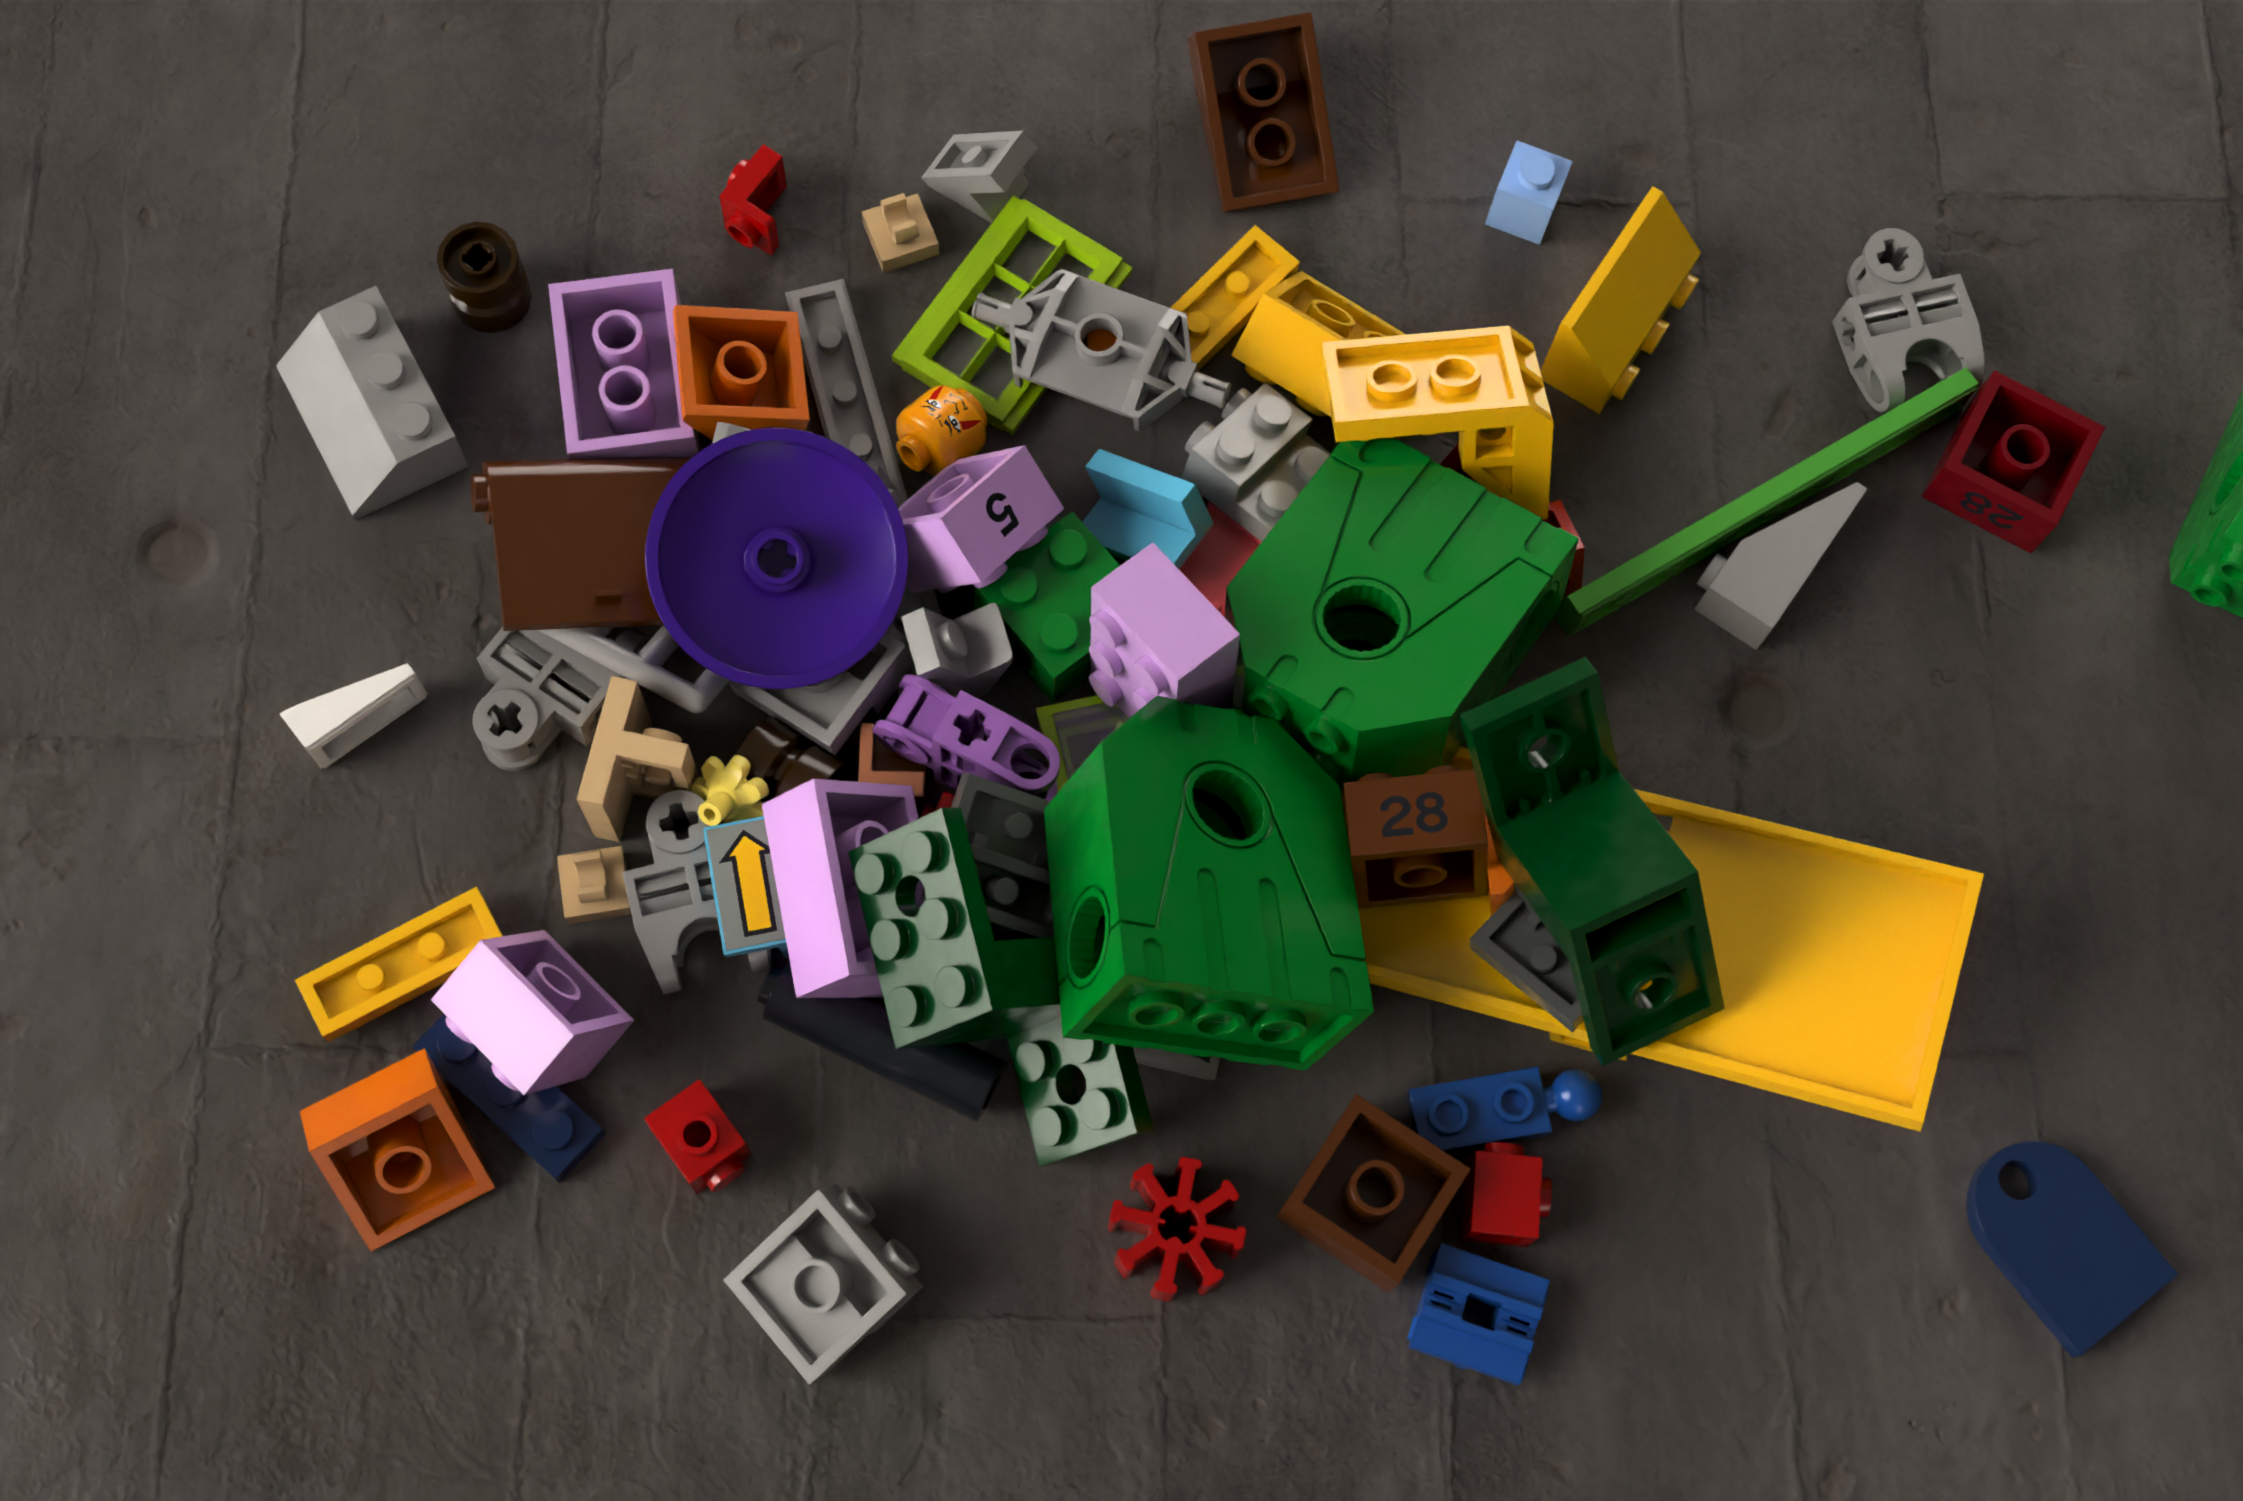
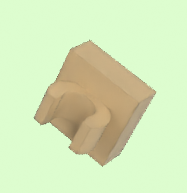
[862,193,939,273]
[557,846,631,925]

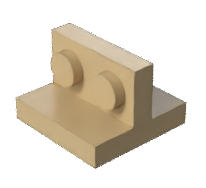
[576,676,699,842]

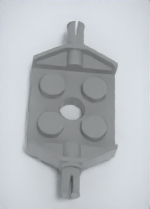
[972,269,1231,432]

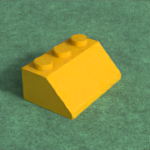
[1540,186,1701,414]
[1231,270,1406,440]

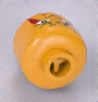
[896,385,987,477]

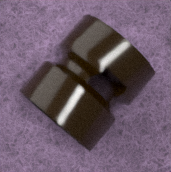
[437,221,532,333]
[736,717,848,803]

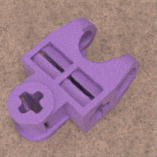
[872,674,1060,801]

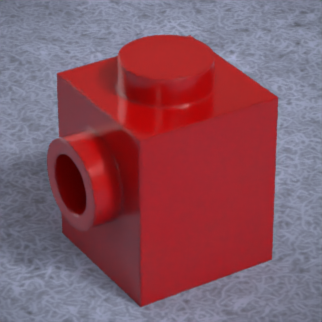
[643,1079,752,1195]
[1460,1142,1552,1248]

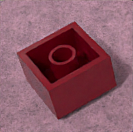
[1921,370,2106,554]

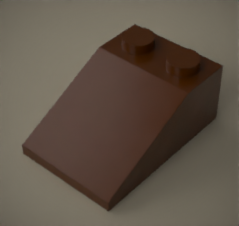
[1187,12,1340,212]

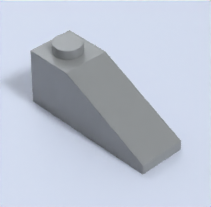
[1694,482,1867,650]

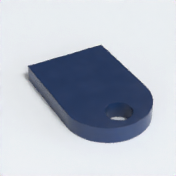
[1966,1141,2178,1358]

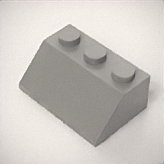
[276,286,469,520]

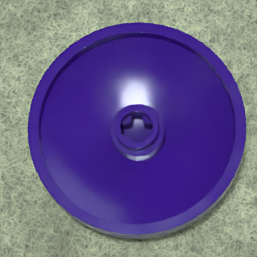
[645,428,908,689]

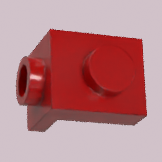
[719,144,787,255]

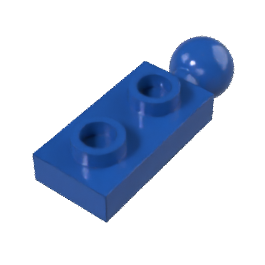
[1407,1066,1603,1153]

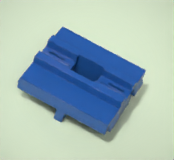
[1407,1243,1550,1386]

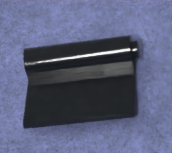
[757,931,1038,1122]

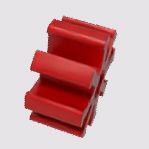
[1107,1157,1246,1302]

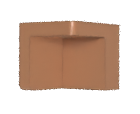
[858,723,926,815]

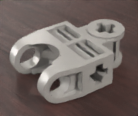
[1832,228,1985,412]
[472,627,649,771]
[622,790,771,995]

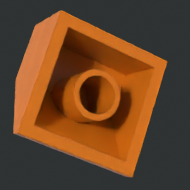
[673,305,810,441]
[300,1048,495,1252]

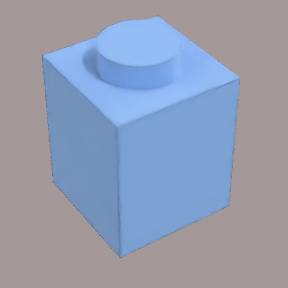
[1485,140,1573,245]

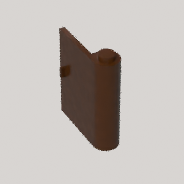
[471,457,692,631]

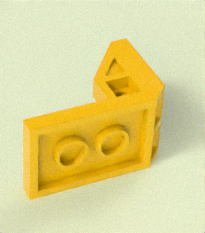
[1322,326,1554,520]

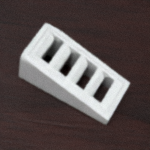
[280,663,428,769]

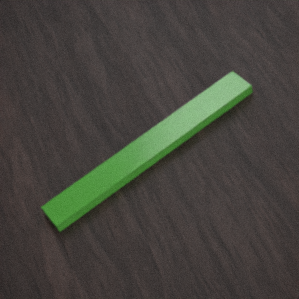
[1555,367,1979,636]

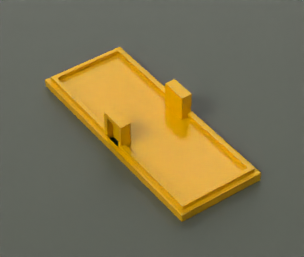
[1341,747,1984,1132]

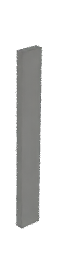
[785,279,958,698]

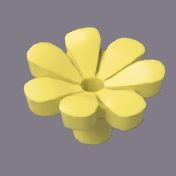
[690,755,769,826]

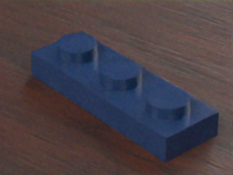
[412,1014,606,1183]

